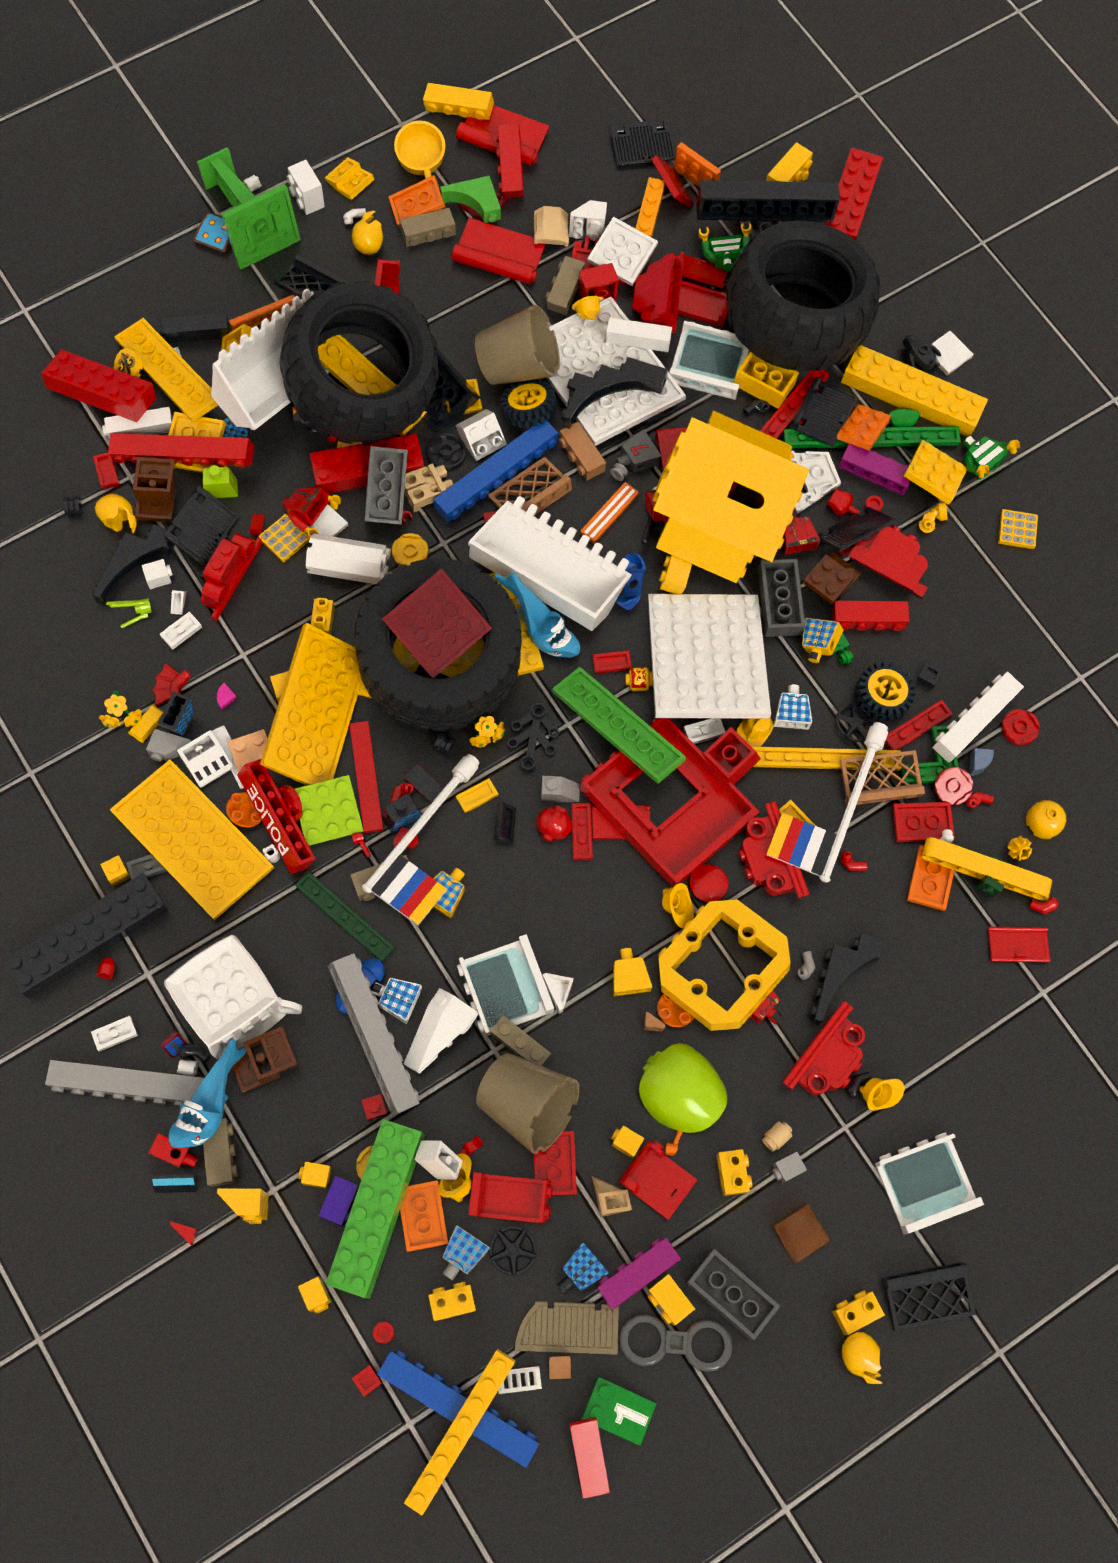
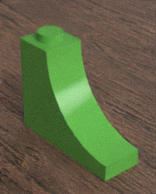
[440,176,501,223]

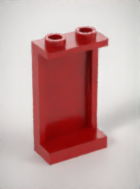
[678,280,728,327]
[468,1172,553,1224]

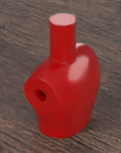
[827,488,860,517]

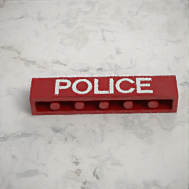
[237,759,316,875]

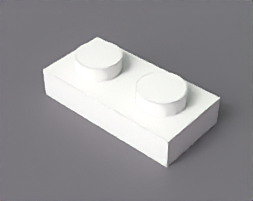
[160,612,202,650]
[683,718,725,744]
[91,1016,138,1052]

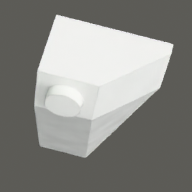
[404,988,479,1074]

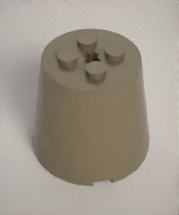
[475,305,560,385]
[476,1053,580,1154]

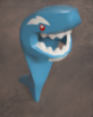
[494,573,580,658]
[169,1039,246,1148]

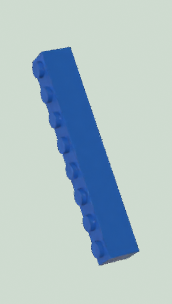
[433,418,558,523]
[377,1350,539,1468]

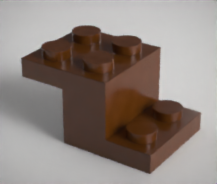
[133,457,177,523]
[803,552,861,604]
[232,1026,298,1093]

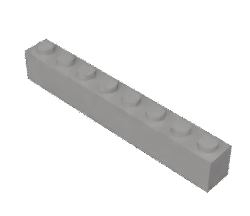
[327,953,420,1116]
[45,1060,204,1106]

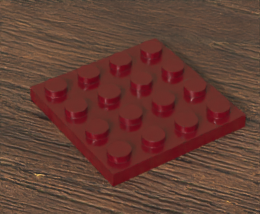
[382,568,492,678]

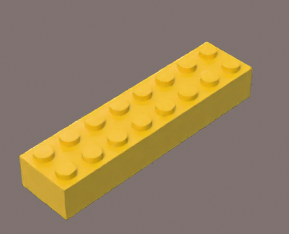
[841,345,988,437]

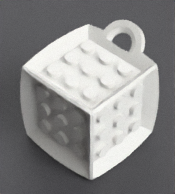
[164,935,302,1059]

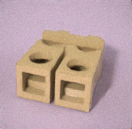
[404,463,453,513]

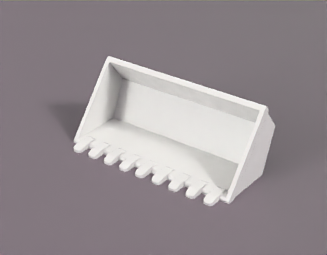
[211,289,329,430]
[468,496,632,631]

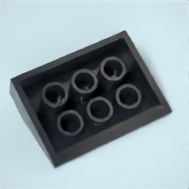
[393,348,481,432]

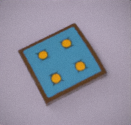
[193,211,230,254]

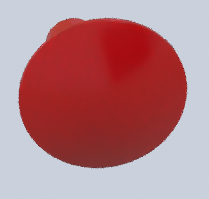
[689,864,728,903]

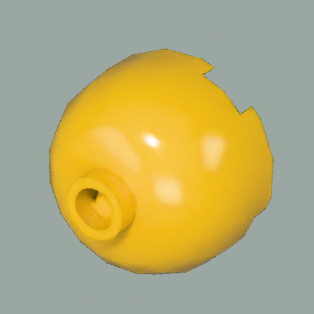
[1026,800,1067,839]

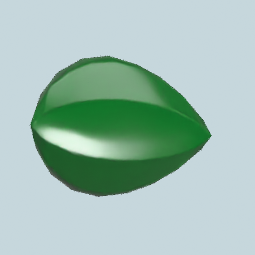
[889,408,921,427]

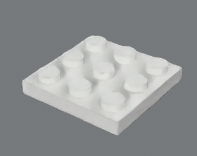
[587,217,658,286]

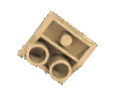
[534,206,569,247]

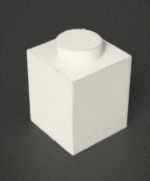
[142,559,173,589]

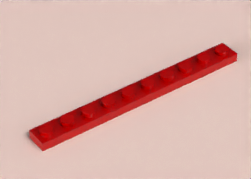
[727,370,830,498]

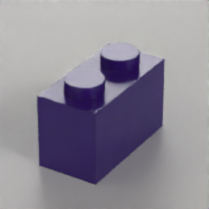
[318,1176,359,1227]

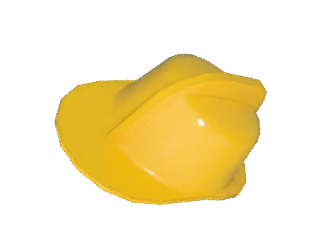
[572,296,604,320]
[736,717,773,747]
[662,883,694,928]
[859,1078,905,1111]
[438,1154,472,1202]

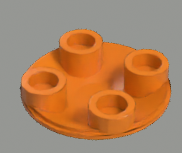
[226,792,262,827]
[657,994,694,1027]

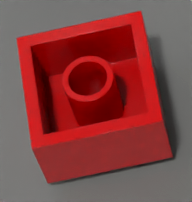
[577,263,619,302]
[703,727,761,785]

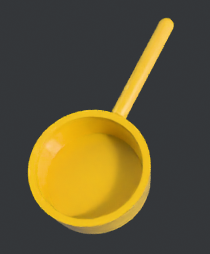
[394,121,445,210]

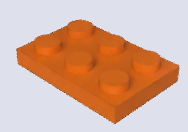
[674,142,721,187]
[388,175,446,228]
[837,404,891,451]
[906,845,954,911]
[400,1180,448,1252]

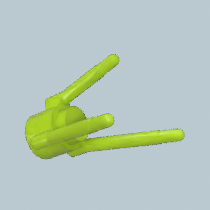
[106,598,152,628]

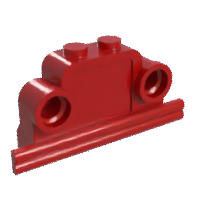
[632,253,684,333]
[839,525,928,597]
[201,533,263,622]
[738,801,810,898]
[782,1001,865,1095]

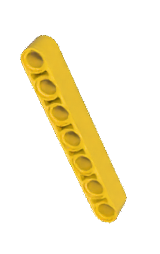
[921,837,1052,900]

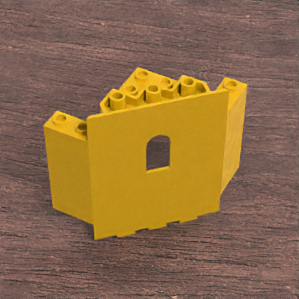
[652,411,810,583]

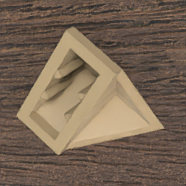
[591,1176,632,1217]

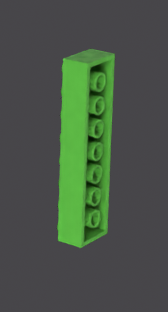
[325,1119,426,1299]

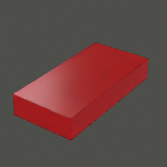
[93,452,120,490]
[592,650,632,674]

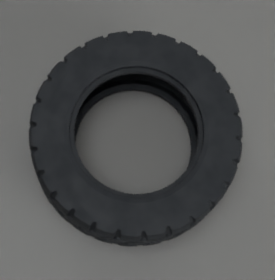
[354,558,522,731]

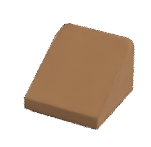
[643,1011,665,1032]
[549,1356,571,1379]

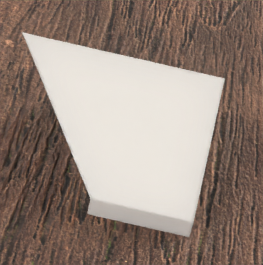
[542,973,574,1014]

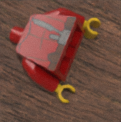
[282,486,341,540]

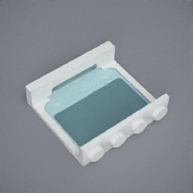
[669,321,749,400]
[457,934,554,1036]
[875,1132,984,1235]

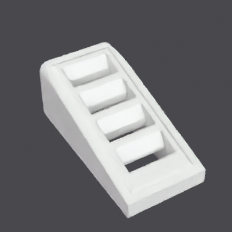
[498,1366,542,1394]

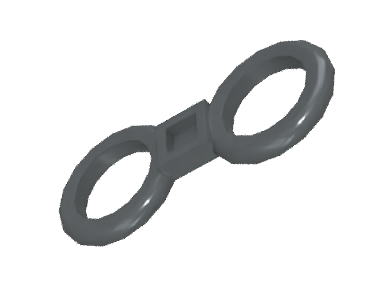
[619,1313,733,1372]

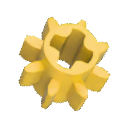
[1007,836,1032,861]

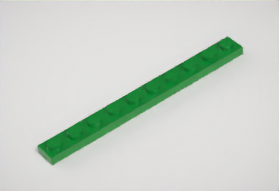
[783,426,961,448]

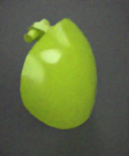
[639,1043,727,1133]

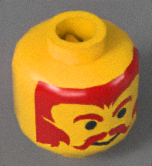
[625,667,653,691]

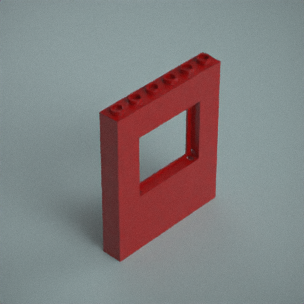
[580,718,760,887]

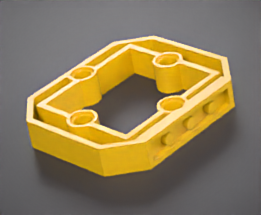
[658,899,791,1031]

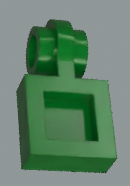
[832,633,854,664]

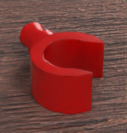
[457,1135,484,1155]

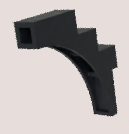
[561,357,668,429]

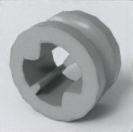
[610,463,628,481]

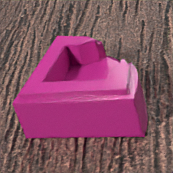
[217,683,237,709]

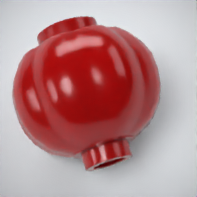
[536,805,572,842]

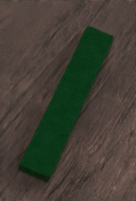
[295,871,395,963]

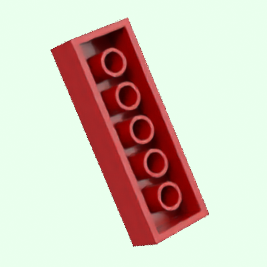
[825,147,883,241]
[41,349,156,422]
[310,433,424,493]

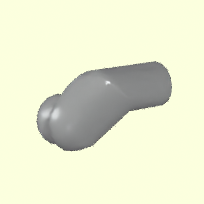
[797,951,815,980]

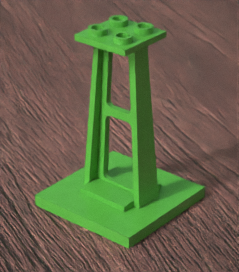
[197,147,301,270]

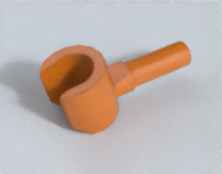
[665,1131,683,1156]

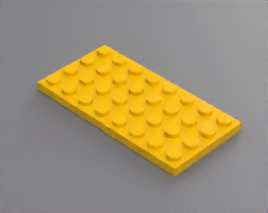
[260,623,362,785]
[110,759,274,921]

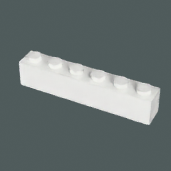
[932,671,1024,763]

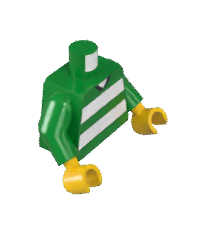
[699,223,752,272]
[963,436,1021,480]

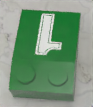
[581,1377,657,1446]

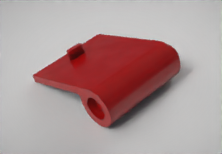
[618,1140,698,1220]

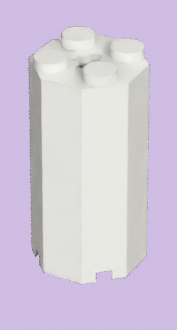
[306,533,391,584]

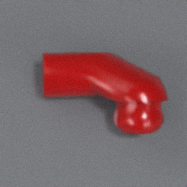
[966,791,994,808]

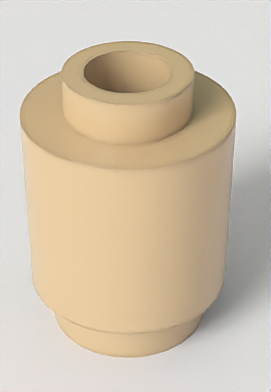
[762,1121,792,1152]

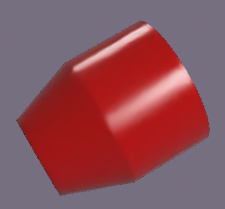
[97,957,115,979]

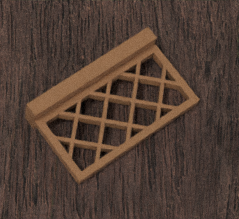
[488,457,572,516]
[840,750,925,806]

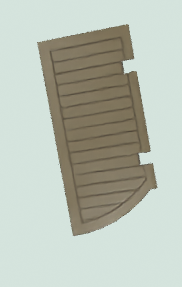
[514,1301,619,1355]

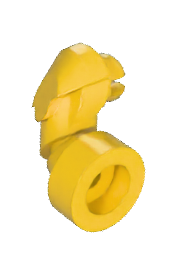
[919,502,948,533]

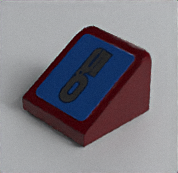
[160,1032,187,1058]

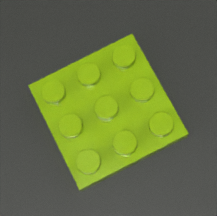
[295,775,363,845]

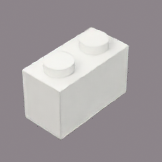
[415,1141,463,1180]

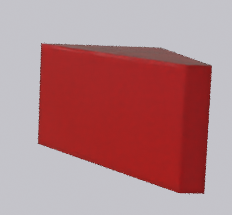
[249,514,265,536]
[170,1222,198,1245]

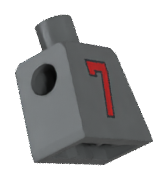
[615,429,661,473]

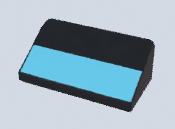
[151,1173,197,1193]

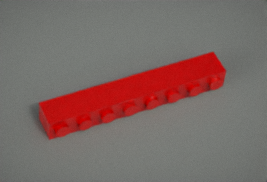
[108,433,255,468]

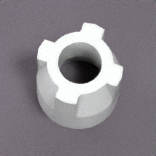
[243,175,262,192]
[263,844,280,863]
[177,1060,198,1077]

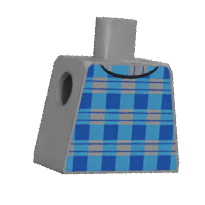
[442,1225,490,1281]

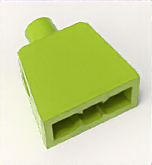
[202,465,238,499]

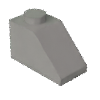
[146,729,191,762]
[541,776,580,803]

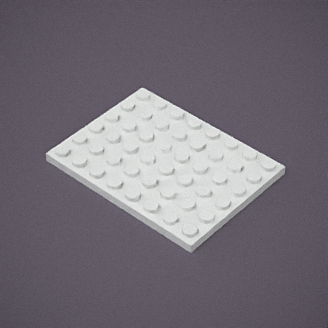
[546,297,686,446]
[648,594,771,718]

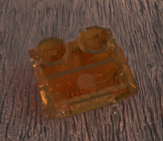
[774,1203,830,1264]

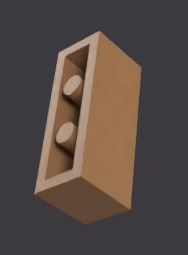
[558,422,606,481]

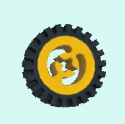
[500,379,557,428]
[855,662,916,721]

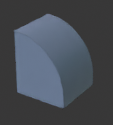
[969,748,994,776]

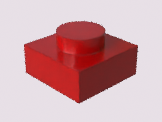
[361,1094,387,1121]
[352,1365,382,1397]

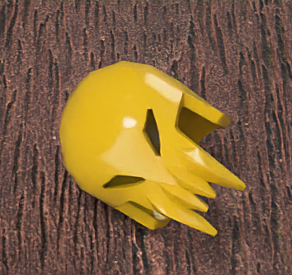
[352,211,383,255]
[95,494,137,534]
[842,1332,882,1384]

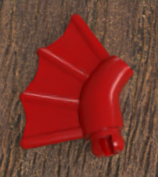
[152,663,191,706]

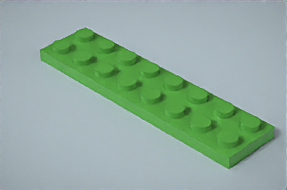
[552,667,686,784]

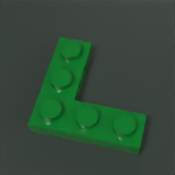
[900,725,959,784]

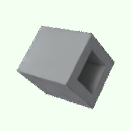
[772,1152,807,1183]

